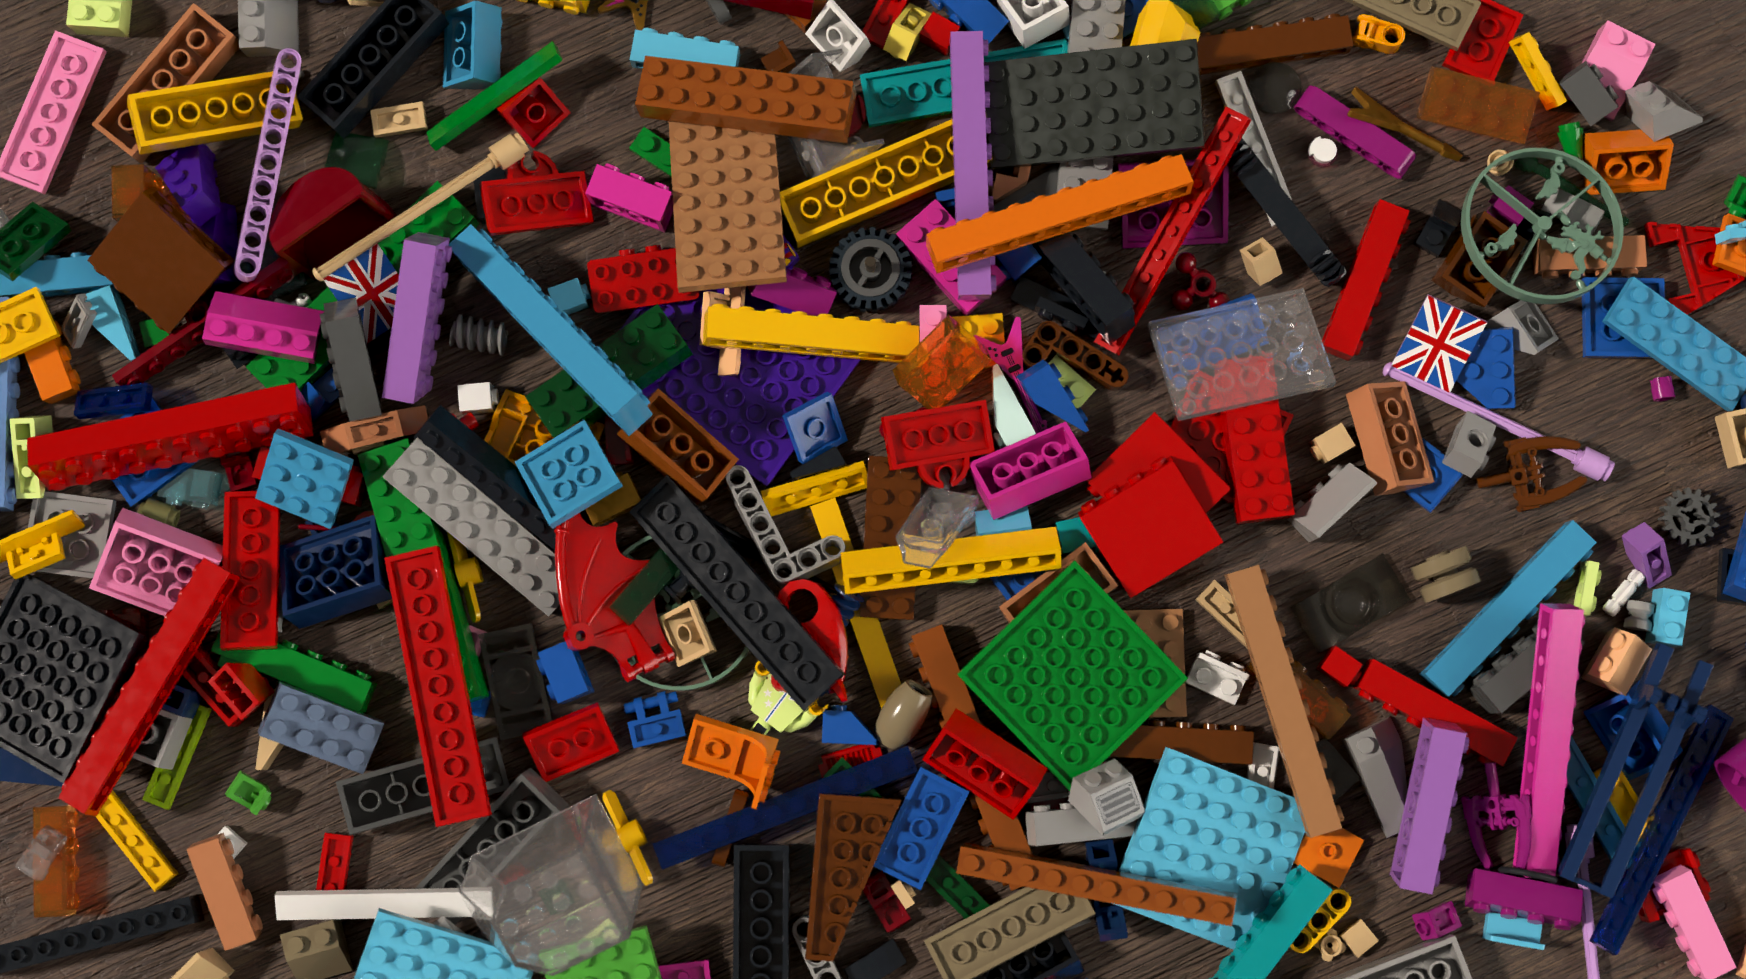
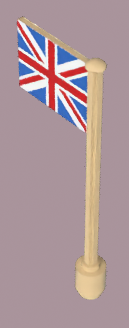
[313,133,529,343]

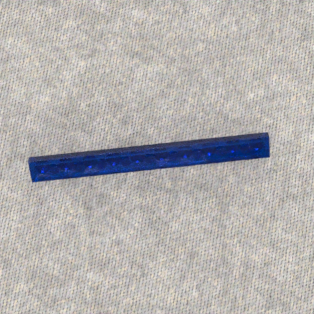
[1589,704,1734,955]
[653,746,917,870]

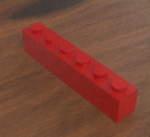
[1319,199,1410,361]
[1353,659,1518,766]

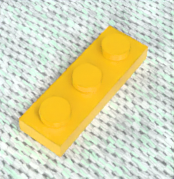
[1509,32,1567,110]

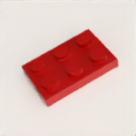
[1442,0,1524,87]
[522,702,619,782]

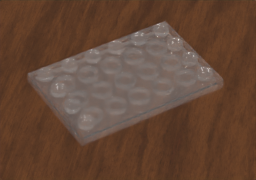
[1148,288,1336,421]

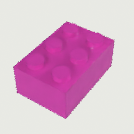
[585,164,673,233]

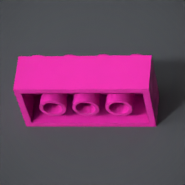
[896,199,1007,316]
[969,421,1092,520]

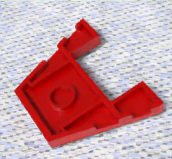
[1644,222,1744,315]

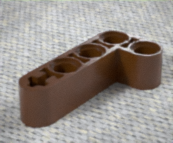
[1022,321,1128,391]

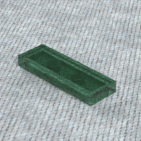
[609,548,679,625]

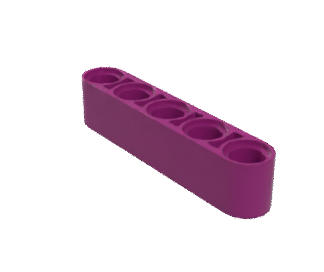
[1294,85,1416,179]

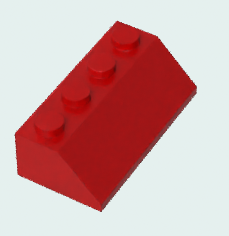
[922,708,1048,820]

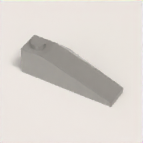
[1340,717,1408,838]

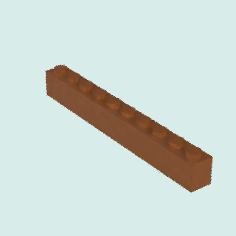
[908,624,1032,891]
[956,842,1237,926]

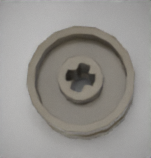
[1410,546,1481,603]

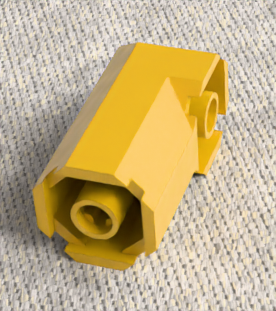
[1130,0,1201,46]

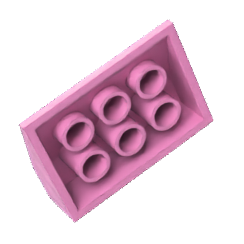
[89,507,223,616]

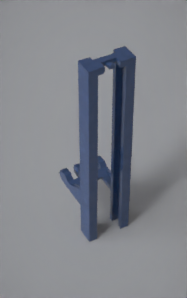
[1557,643,1714,899]

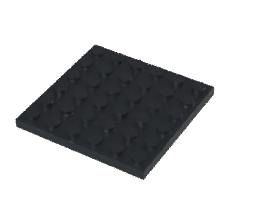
[0,573,145,783]

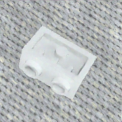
[1186,650,1250,705]

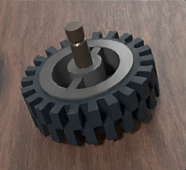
[829,227,912,313]

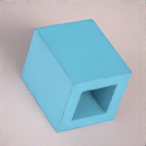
[548,278,591,315]

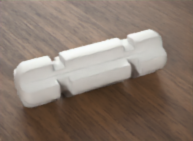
[1603,569,1645,617]

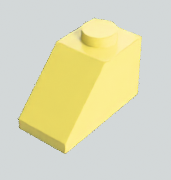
[883,2,932,61]

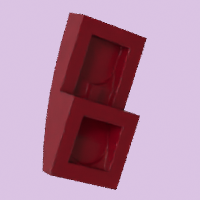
[220,451,259,492]
[863,871,912,934]

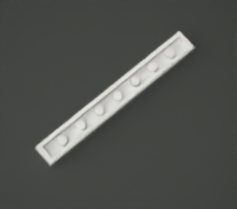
[275,887,497,920]

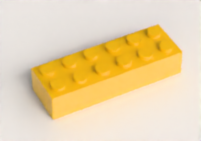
[127,71,303,155]

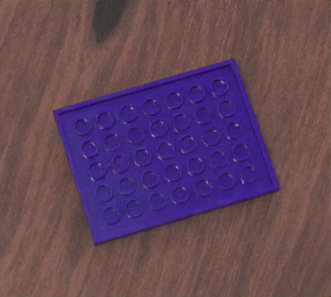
[620,286,861,487]

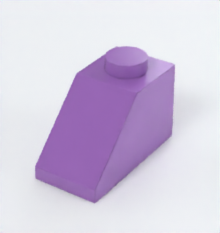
[1622,522,1672,589]

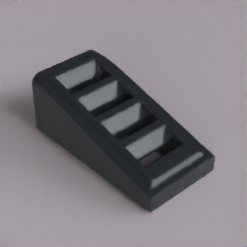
[790,446,847,481]

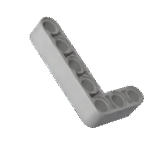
[725,465,845,588]

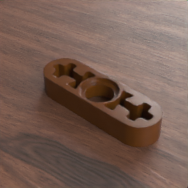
[712,788,749,868]

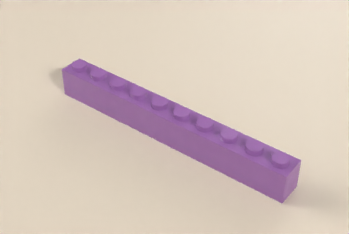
[950,31,996,300]

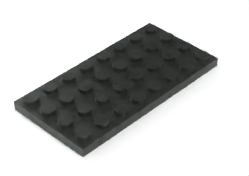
[984,39,1205,169]

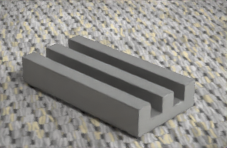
[61,293,97,349]

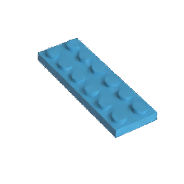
[1602,277,1746,411]

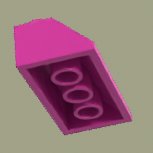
[202,291,324,364]

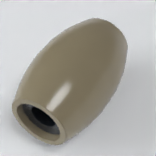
[874,680,932,750]

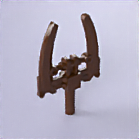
[1476,436,1587,512]

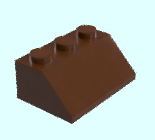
[1431,211,1528,307]

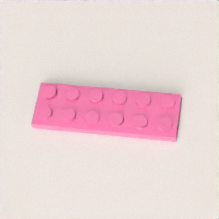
[0,30,107,195]

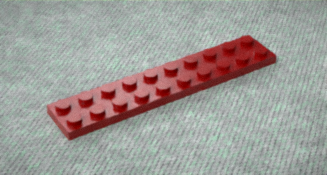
[384,546,492,827]

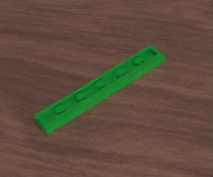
[427,41,562,151]

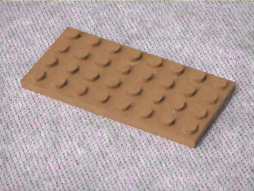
[669,121,787,293]

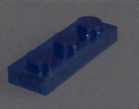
[74,382,153,419]

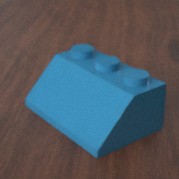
[443,0,502,89]

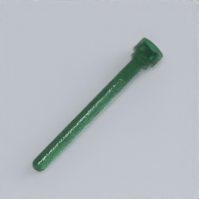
[1515,157,1629,227]

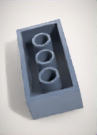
[257,681,384,774]

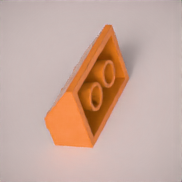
[1582,129,1674,195]

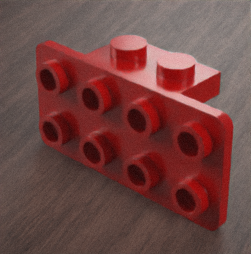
[587,245,699,313]

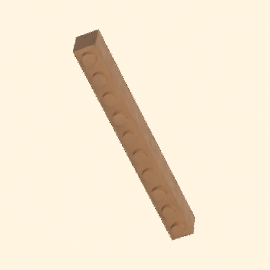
[1224,565,1344,838]

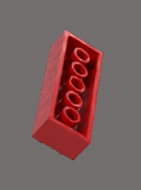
[1214,355,1295,525]

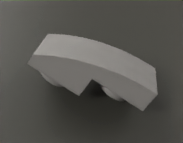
[1541,188,1605,236]

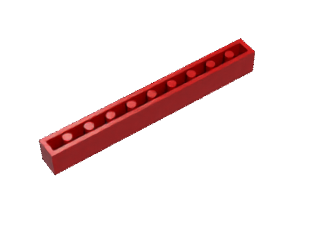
[58,558,241,816]

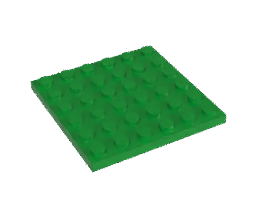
[957,560,1188,792]

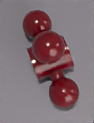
[1172,252,1230,310]

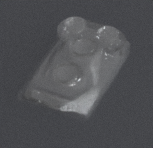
[896,487,979,569]

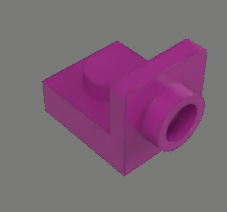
[1412,900,1462,940]

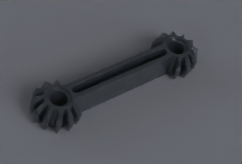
[1227,138,1346,287]

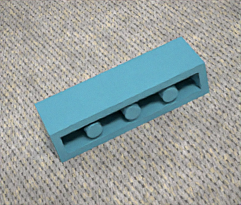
[630,28,740,69]

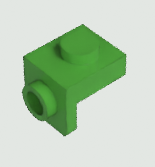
[225,771,271,815]

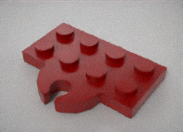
[479,150,594,236]
[881,400,995,489]

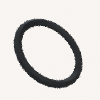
[1498,866,1558,884]

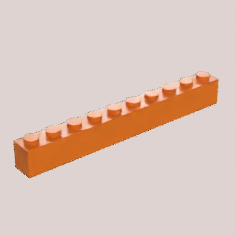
[926,154,1194,273]

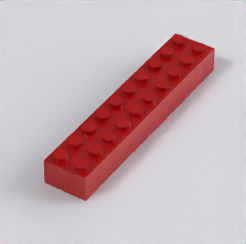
[27,383,313,491]

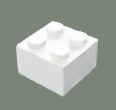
[997,0,1070,49]

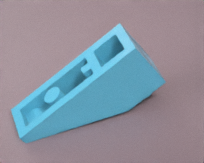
[86,285,141,361]

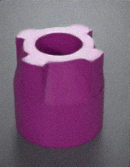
[1650,376,1675,402]

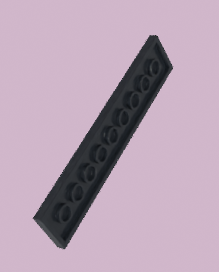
[629,475,845,711]

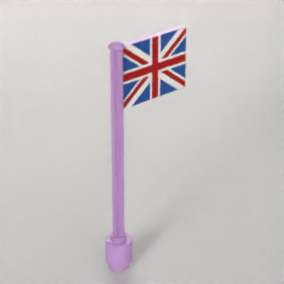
[1383,294,1615,481]

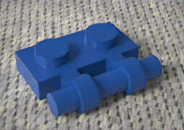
[624,691,687,748]

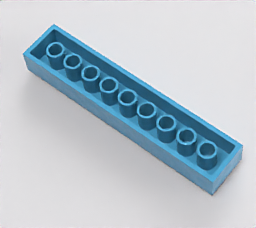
[449,224,653,436]

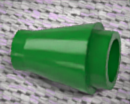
[1557,121,1584,159]

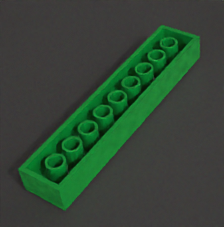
[246,181,479,392]
[358,438,489,703]

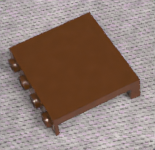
[87,187,235,334]

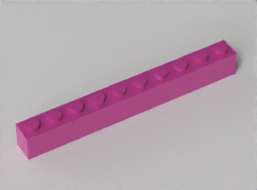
[1513,603,1585,878]

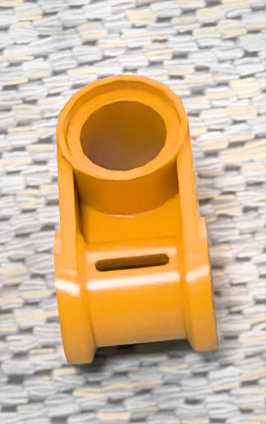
[1352,14,1405,54]

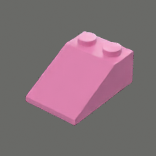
[1565,21,1655,121]

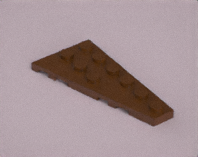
[805,793,901,962]

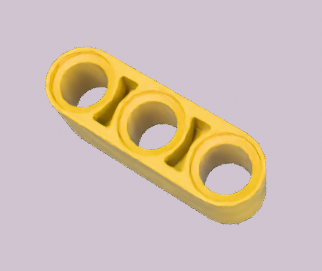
[1289,887,1351,953]

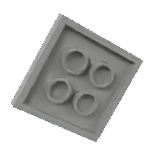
[28,491,117,579]

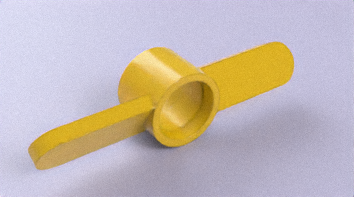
[447,532,483,622]
[602,790,653,886]

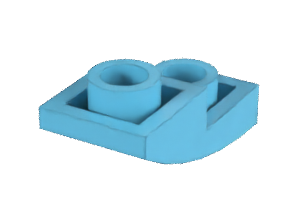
[1715,220,1746,245]

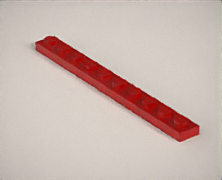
[1094,107,1251,356]

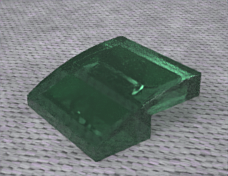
[325,133,389,189]

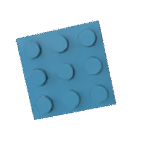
[515,420,623,529]
[255,428,354,529]

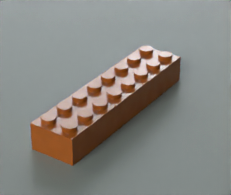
[635,56,856,143]

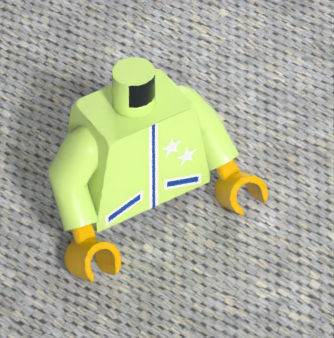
[748,660,829,735]

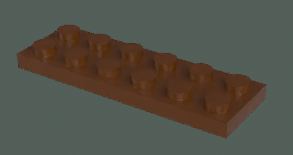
[860,456,921,620]

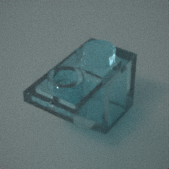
[157,468,223,510]

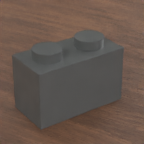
[1559,61,1619,126]

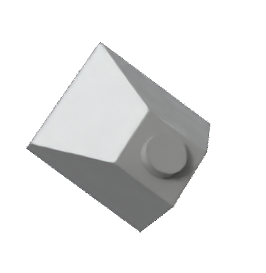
[1486,300,1559,355]

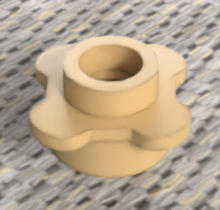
[1314,929,1346,962]

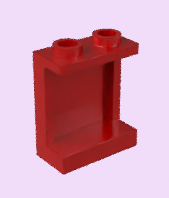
[1623,847,1711,923]

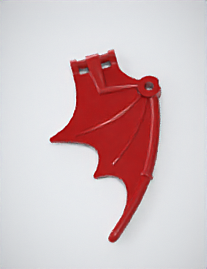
[554,513,675,682]

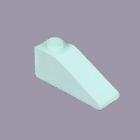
[992,364,1036,448]

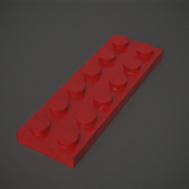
[220,491,280,651]

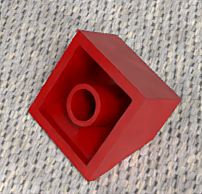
[495,77,571,148]

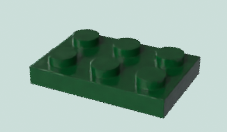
[0,202,72,281]

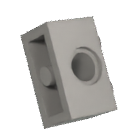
[1442,411,1497,478]

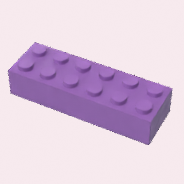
[382,232,452,404]
[1390,717,1469,894]

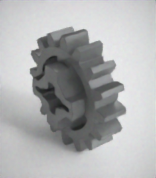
[1658,488,1720,546]

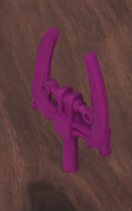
[1461,762,1532,870]

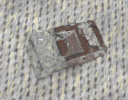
[14,825,67,881]

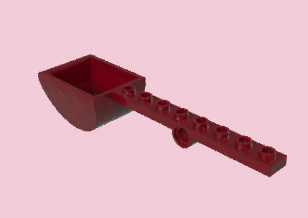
[112,167,397,391]

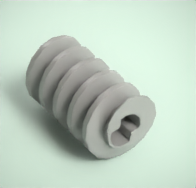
[449,314,508,356]

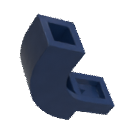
[1085,839,1128,942]

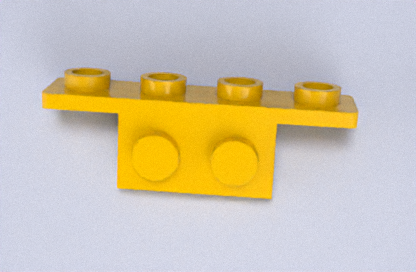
[0,510,85,580]

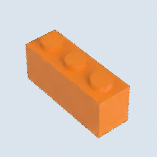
[24,320,81,404]

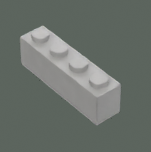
[1025,802,1138,846]

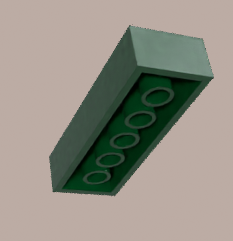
[525,304,693,438]

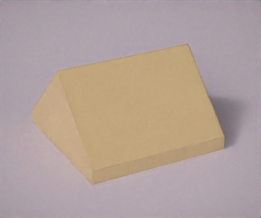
[658,599,717,667]

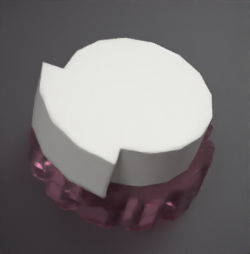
[1308,136,1338,168]

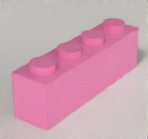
[1651,865,1736,979]

